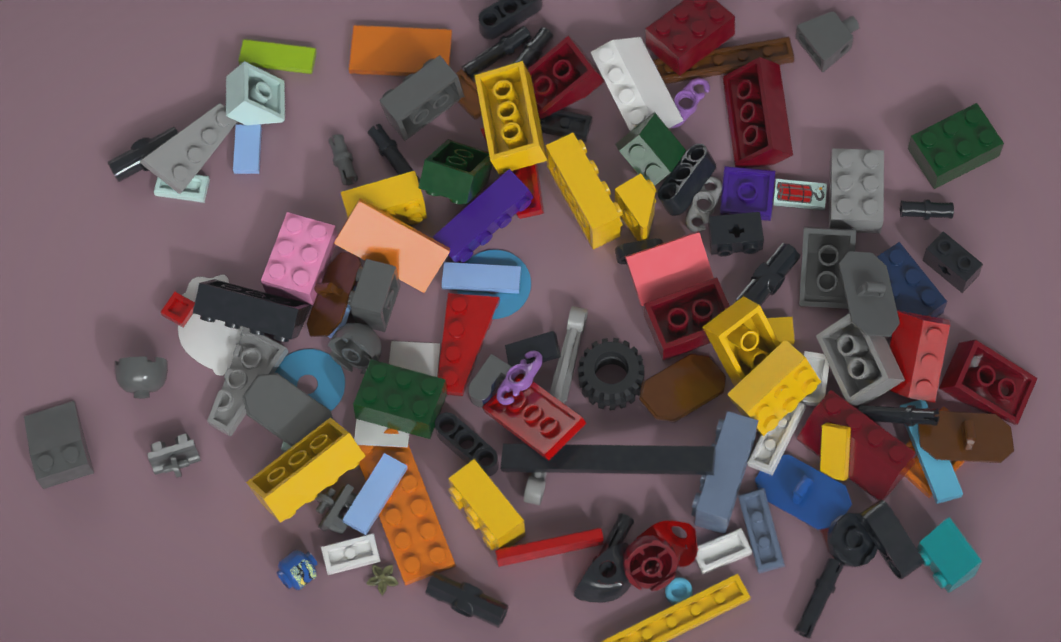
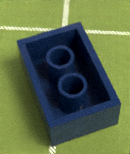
[877,242,947,318]

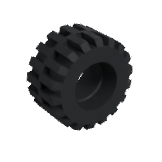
[578,338,644,410]

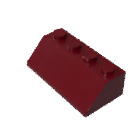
[723,57,793,168]
[797,390,916,501]

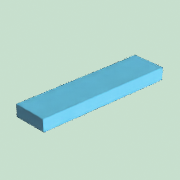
[900,400,963,504]

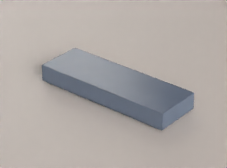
[738,488,785,574]

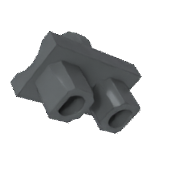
[147,433,201,478]
[315,483,357,534]

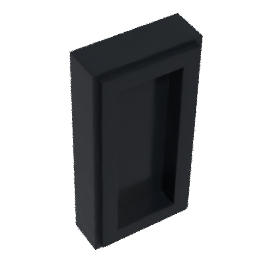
[505,331,561,367]

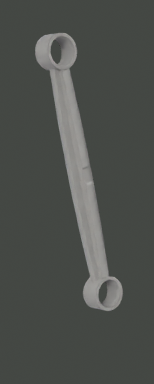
[524,306,588,505]

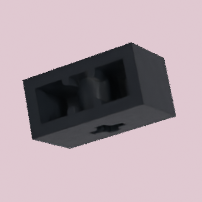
[708,212,764,257]
[923,231,983,293]

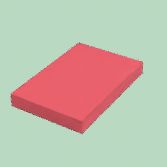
[625,231,714,306]

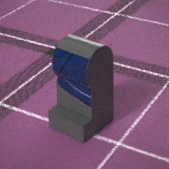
[469,354,512,407]

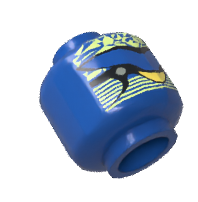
[276,550,318,590]

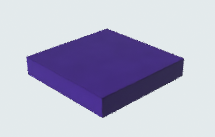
[720,166,775,221]

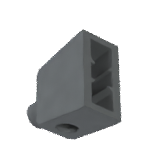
[795,12,859,73]

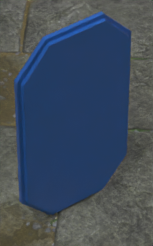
[755,454,852,530]

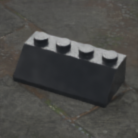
[193,279,311,342]

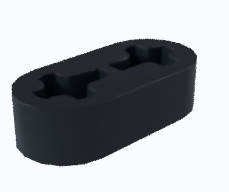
[615,238,663,264]

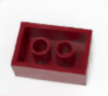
[645,0,735,76]
[644,277,730,360]

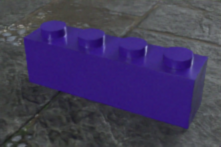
[433,169,534,263]

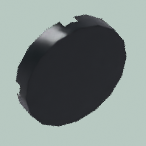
[827,513,878,567]

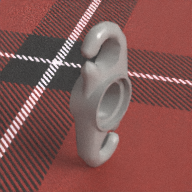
[685,176,722,232]

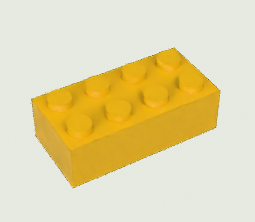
[475,61,548,175]
[546,133,623,250]
[246,417,366,523]

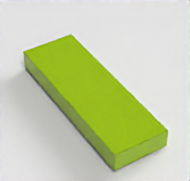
[238,39,317,74]

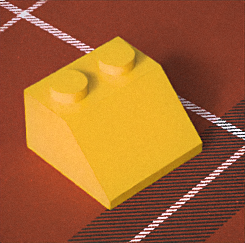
[615,173,656,241]

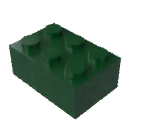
[908,103,1004,189]
[418,139,493,204]
[353,359,447,439]

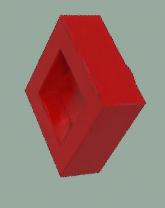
[160,291,195,328]

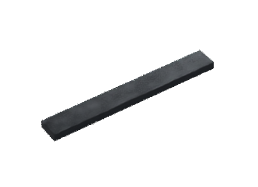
[500,444,716,475]

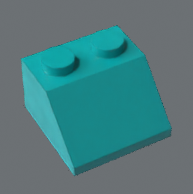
[917,517,982,593]

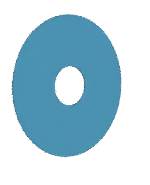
[457,250,531,319]
[275,349,345,411]

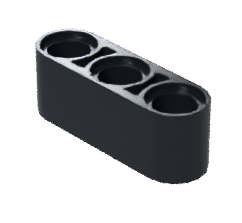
[479,0,543,39]
[657,144,716,216]
[435,412,499,477]
[858,499,924,580]

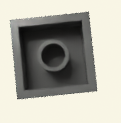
[348,259,400,332]

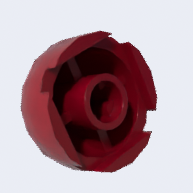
[623,535,678,591]

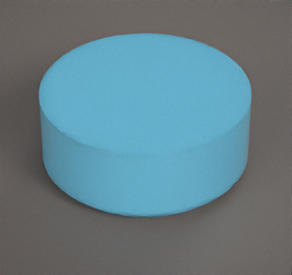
[665,577,693,605]

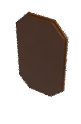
[307,252,361,337]
[639,354,726,422]
[918,411,1014,463]

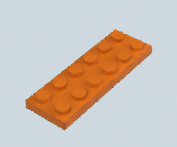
[353,428,455,586]

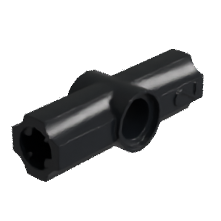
[107,127,179,182]
[736,243,800,306]
[425,572,509,628]

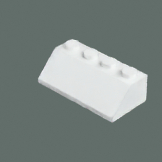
[591,37,683,131]

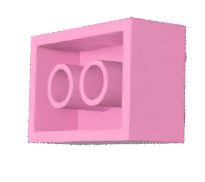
[261,212,338,306]

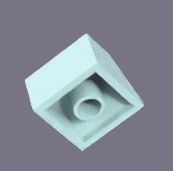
[226,62,285,125]

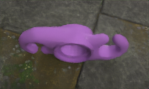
[671,78,710,128]
[497,351,543,405]

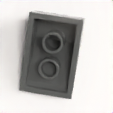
[799,226,856,309]
[24,401,94,489]

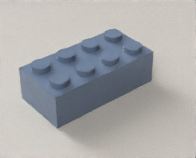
[691,411,758,535]

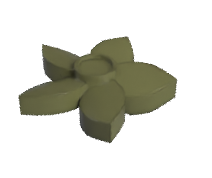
[366,565,399,596]

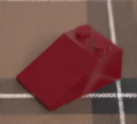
[528,36,605,120]
[939,339,1038,425]

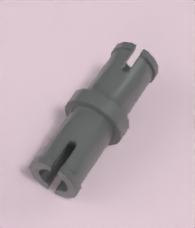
[328,134,358,185]

